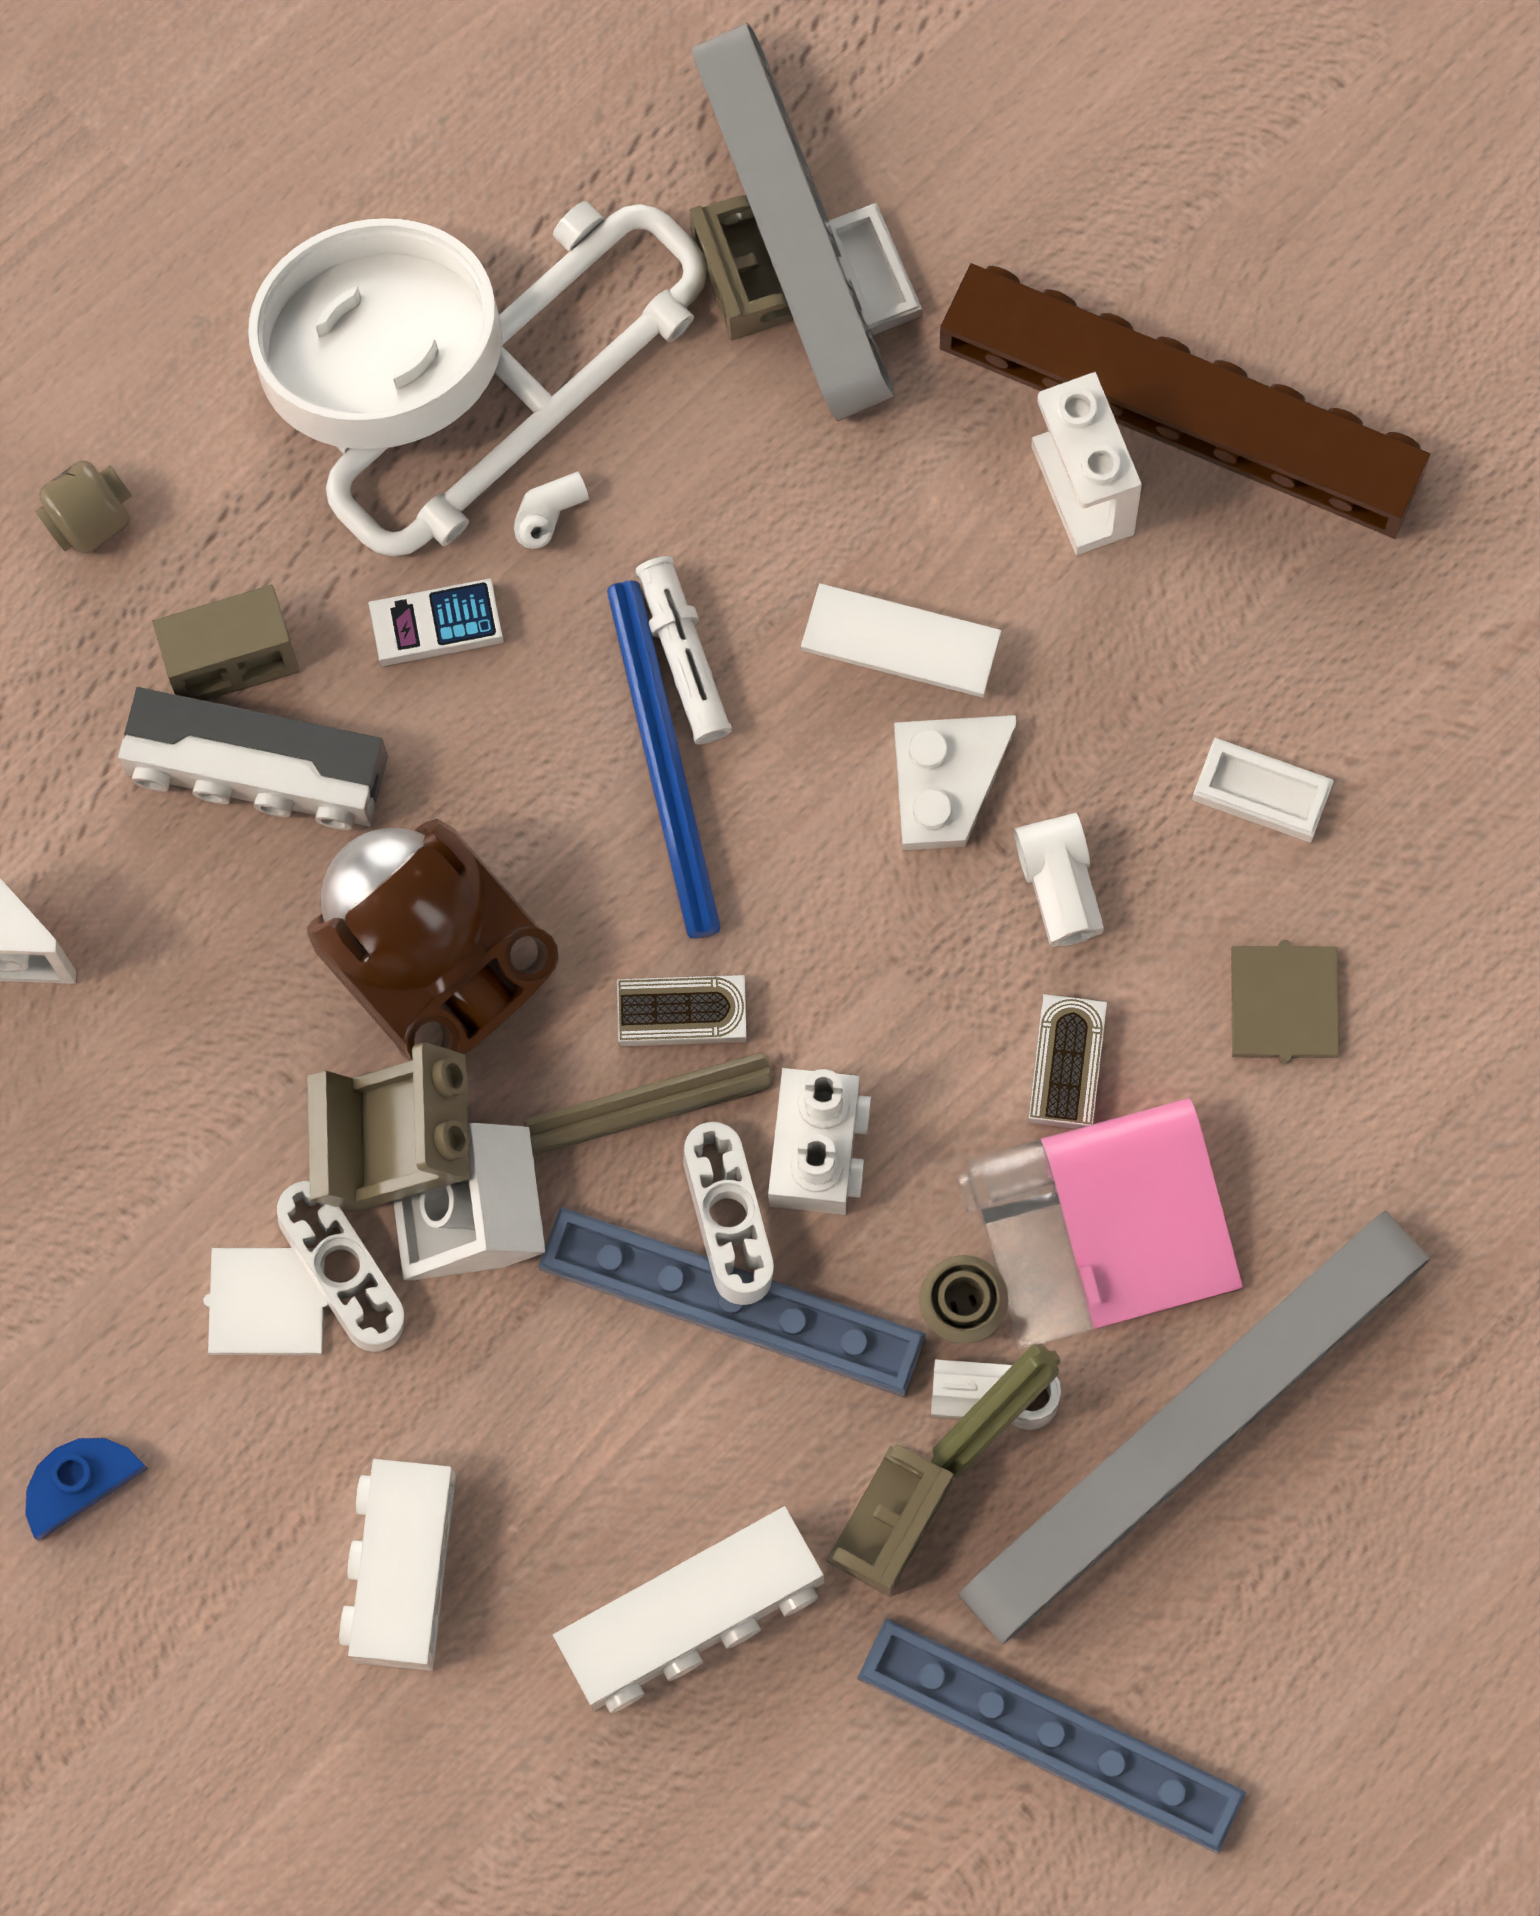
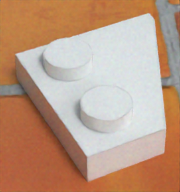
[894,715,1016,851]

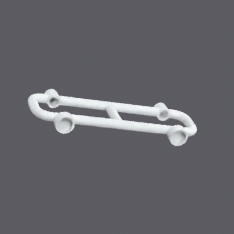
[326,201,708,557]

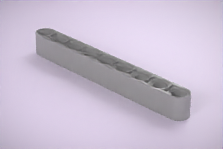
[958,1210,1431,1645]

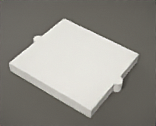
[203,1248,329,1355]

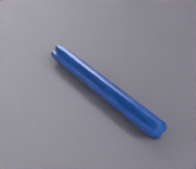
[607,580,720,939]

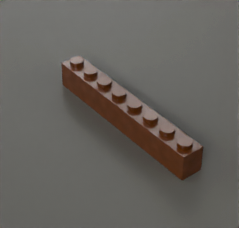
[940,263,1431,539]

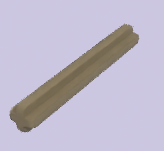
[524,1053,773,1155]

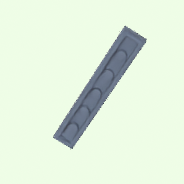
[538,1207,926,1398]
[857,1618,1246,1854]

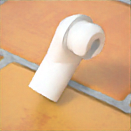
[514,471,589,549]

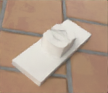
[801,583,1001,698]

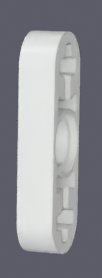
[683,1122,774,1305]
[277,1181,404,1352]

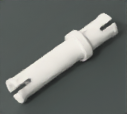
[635,556,733,745]

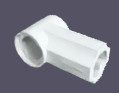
[1014,813,1104,947]
[931,1359,1061,1430]

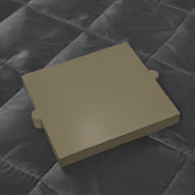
[1231,940,1339,1064]

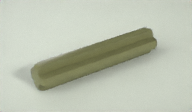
[931,1344,1061,1479]

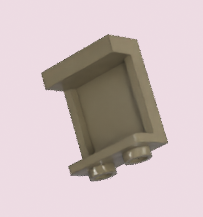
[307,1042,470,1212]

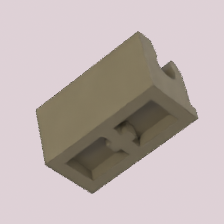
[689,195,794,341]
[152,584,300,701]
[826,1444,954,1597]

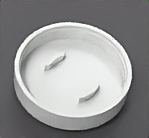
[248,218,502,449]

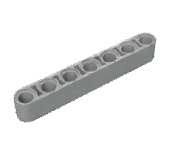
[692,22,895,421]

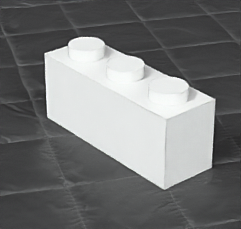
[339,1459,457,1671]

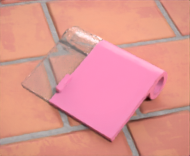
[956,1098,1243,1350]

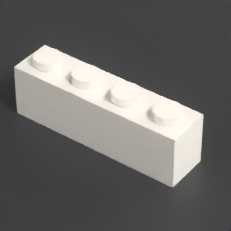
[553,1506,824,1714]

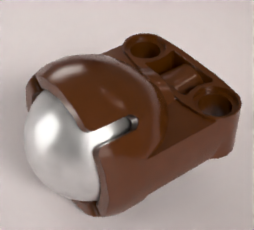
[307,819,559,1061]

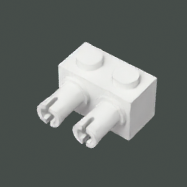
[768,1068,871,1215]

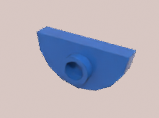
[25,1438,148,1541]

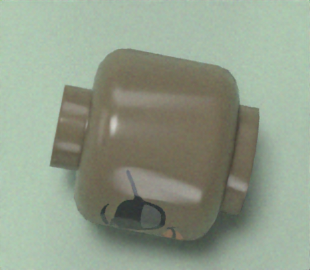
[35,460,132,554]

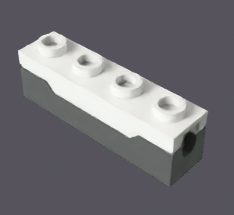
[118,687,388,830]

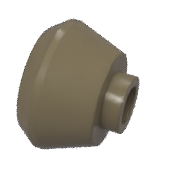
[919,1255,1009,1344]

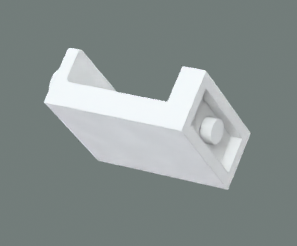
[1031,372,1142,556]

